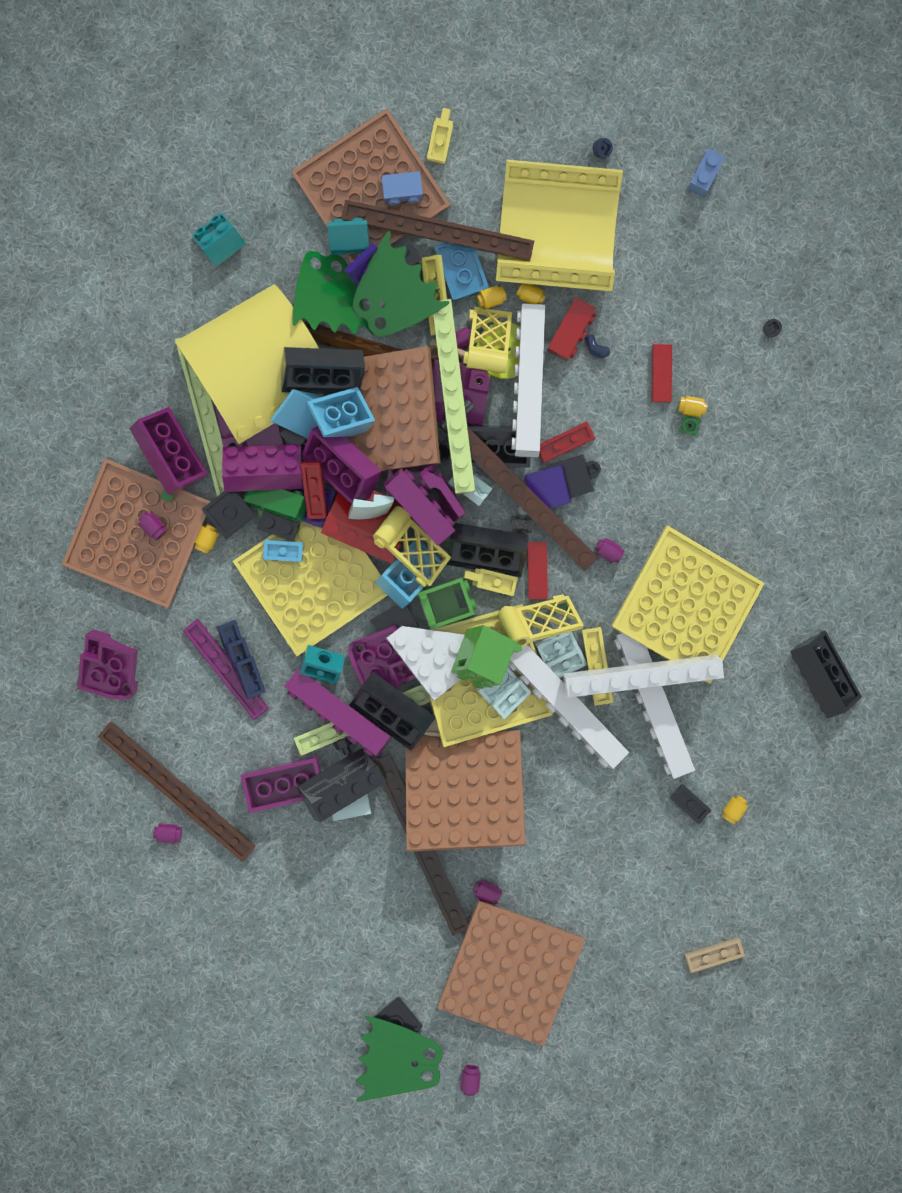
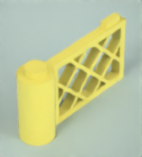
[463,307,512,373]
[373,506,451,587]
[498,594,584,647]

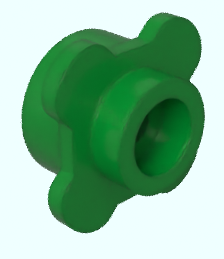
[679,415,700,436]

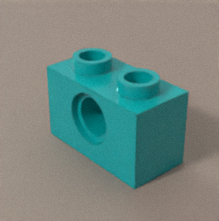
[299,645,345,684]

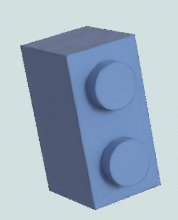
[687,148,725,197]
[382,171,423,206]

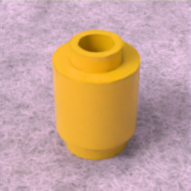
[516,283,546,305]
[477,285,507,309]
[678,396,707,418]
[194,524,219,554]
[722,795,749,825]

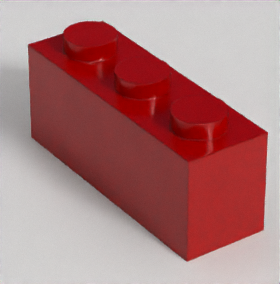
[547,297,596,362]

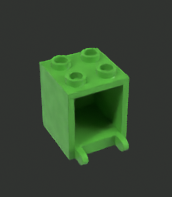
[418,578,477,630]
[451,625,522,689]

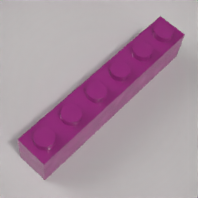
[284,669,392,757]

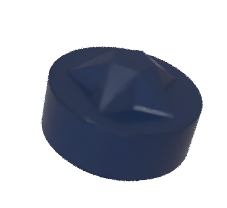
[592,138,613,158]

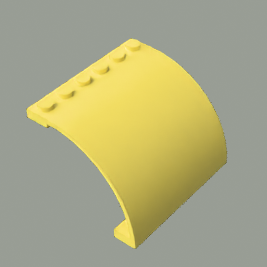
[496,160,623,291]
[175,284,323,444]

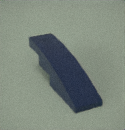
[216,620,266,699]

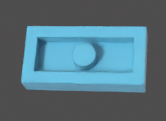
[263,540,304,562]

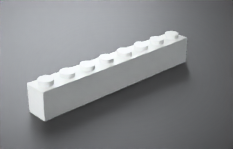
[511,304,545,458]
[614,633,695,779]
[508,645,629,769]
[563,654,724,698]

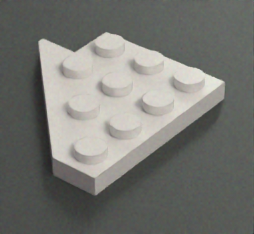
[386,626,464,700]

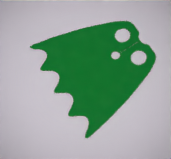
[353,231,450,337]
[292,251,374,335]
[356,1016,443,1102]

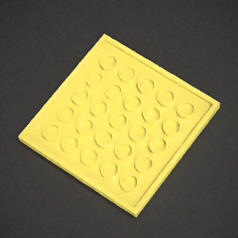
[233,522,388,656]
[610,525,764,684]
[428,604,553,747]

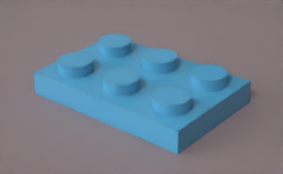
[434,243,489,302]

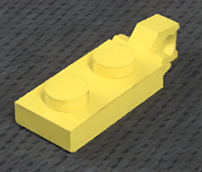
[426,108,453,165]
[463,568,518,596]

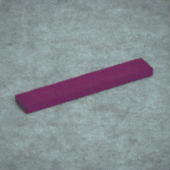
[183,619,269,720]

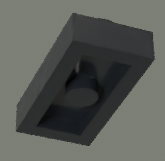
[257,511,300,542]
[669,784,712,824]

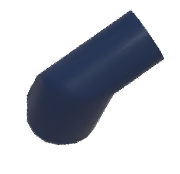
[585,335,610,358]

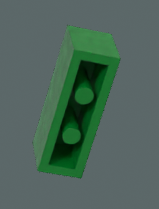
[244,489,306,523]

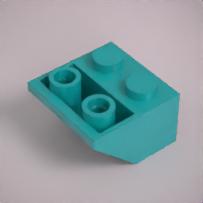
[191,212,246,267]
[327,218,370,255]

